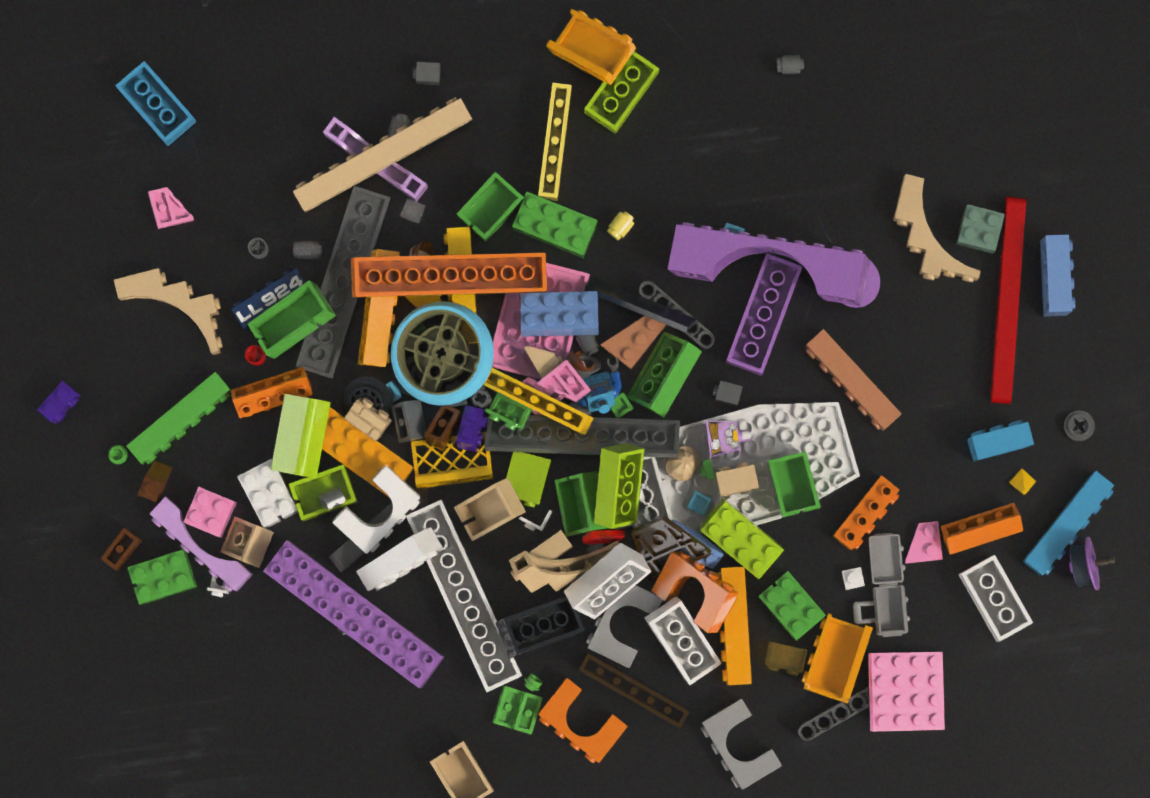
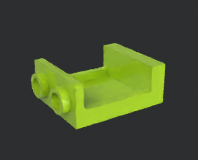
[506,452,551,508]

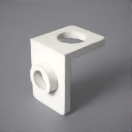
[519,510,552,531]
[207,576,229,597]

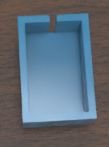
[967,420,1034,461]

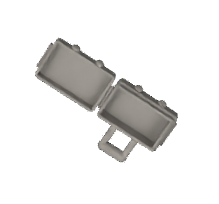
[853,533,910,637]

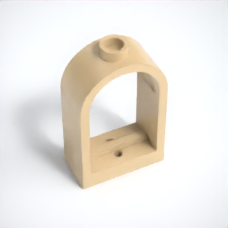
[510,530,573,582]

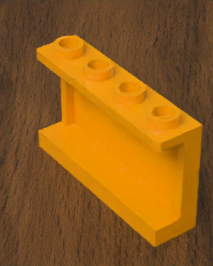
[546,9,636,85]
[802,613,873,704]

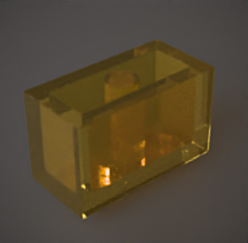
[764,642,807,676]

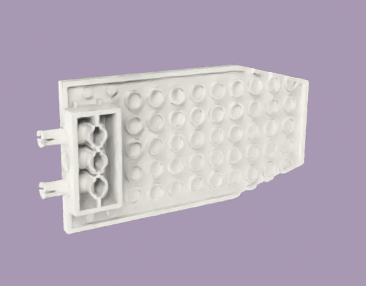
[615,402,860,538]

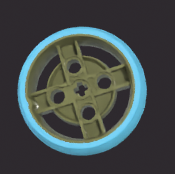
[391,301,494,405]

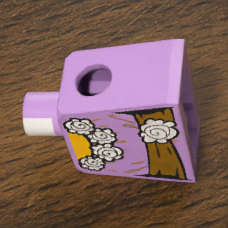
[705,420,751,459]

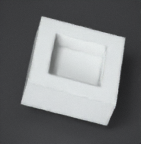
[841,567,865,590]

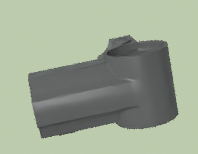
[462,373,493,409]

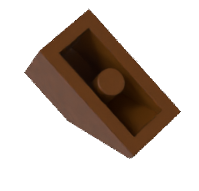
[138,460,173,503]

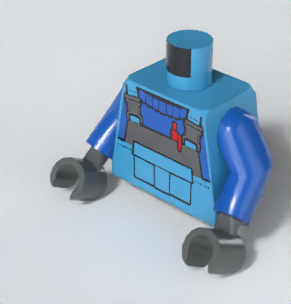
[573,357,622,414]

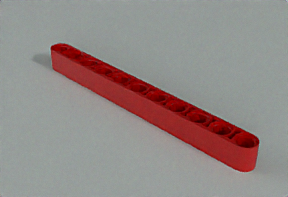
[990,196,1026,404]

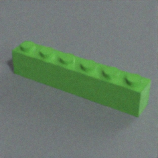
[127,372,231,465]

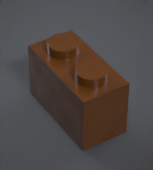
[424,405,462,451]
[100,528,142,571]

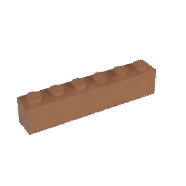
[805,329,901,431]

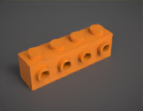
[231,367,313,418]
[832,475,899,551]
[941,503,1023,555]

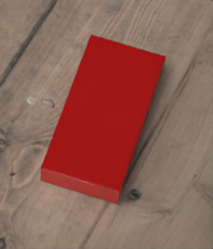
[582,530,625,544]

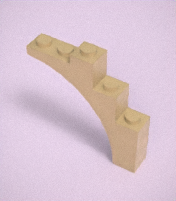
[893,174,980,282]
[114,268,223,355]
[509,541,620,593]

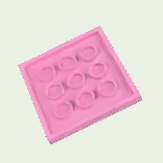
[868,652,945,732]

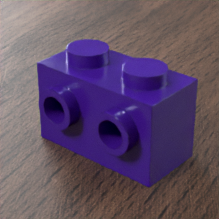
[37,381,80,424]
[456,405,487,452]

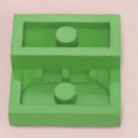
[492,685,543,735]

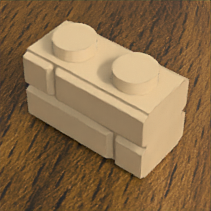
[344,398,391,441]

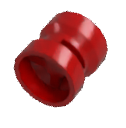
[245,345,266,366]

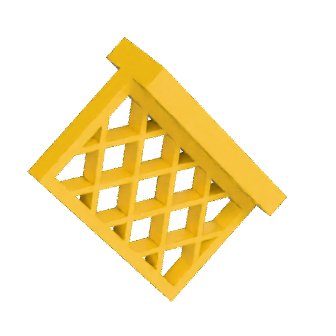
[411,432,493,488]

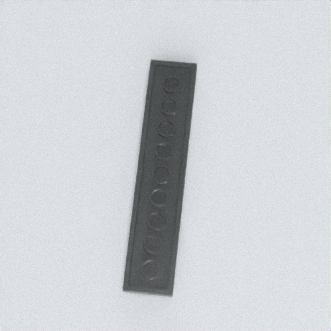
[295,186,391,379]
[485,414,680,458]

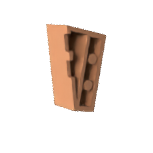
[600,316,666,371]

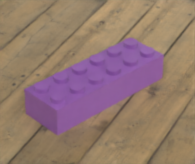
[725,253,803,376]

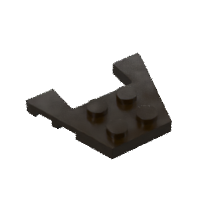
[631,515,712,581]

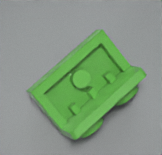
[485,392,532,431]

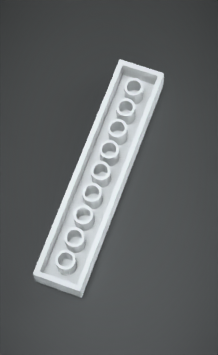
[407,500,522,692]

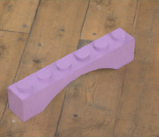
[323,117,428,203]
[150,497,253,592]

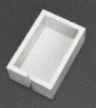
[237,459,298,529]

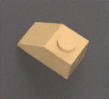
[524,346,563,379]

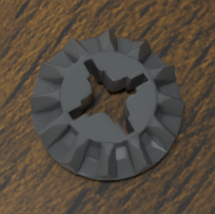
[1064,410,1095,441]

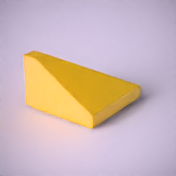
[1009,469,1036,495]

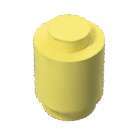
[607,211,634,241]

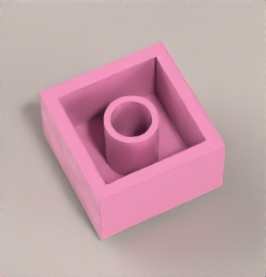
[184,487,236,538]

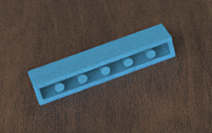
[1022,471,1114,576]

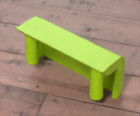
[271,394,331,478]

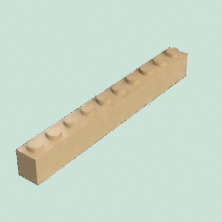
[293,97,473,212]

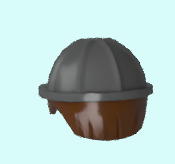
[566,350,601,378]

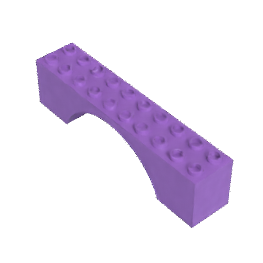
[668,222,870,306]
[263,540,444,688]

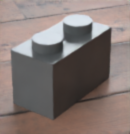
[391,400,427,443]

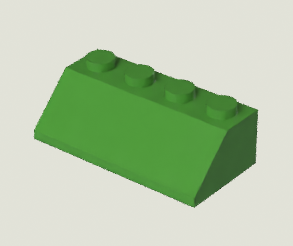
[627,331,702,418]

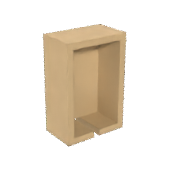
[454,478,526,541]
[430,741,494,798]

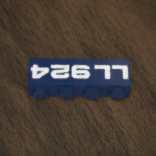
[231,269,305,331]

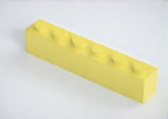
[538,83,572,201]

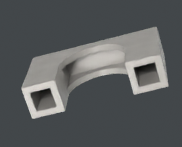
[586,585,662,668]
[701,699,782,790]

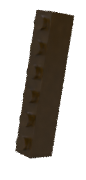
[579,653,689,728]

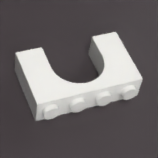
[333,464,420,554]

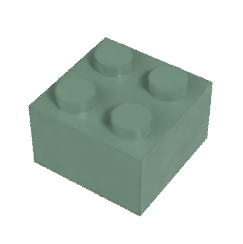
[956,204,1005,254]

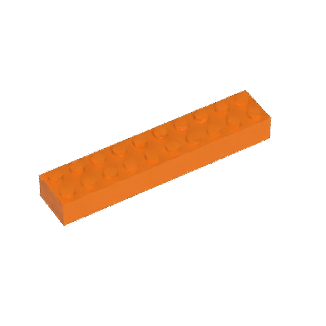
[351,253,547,298]

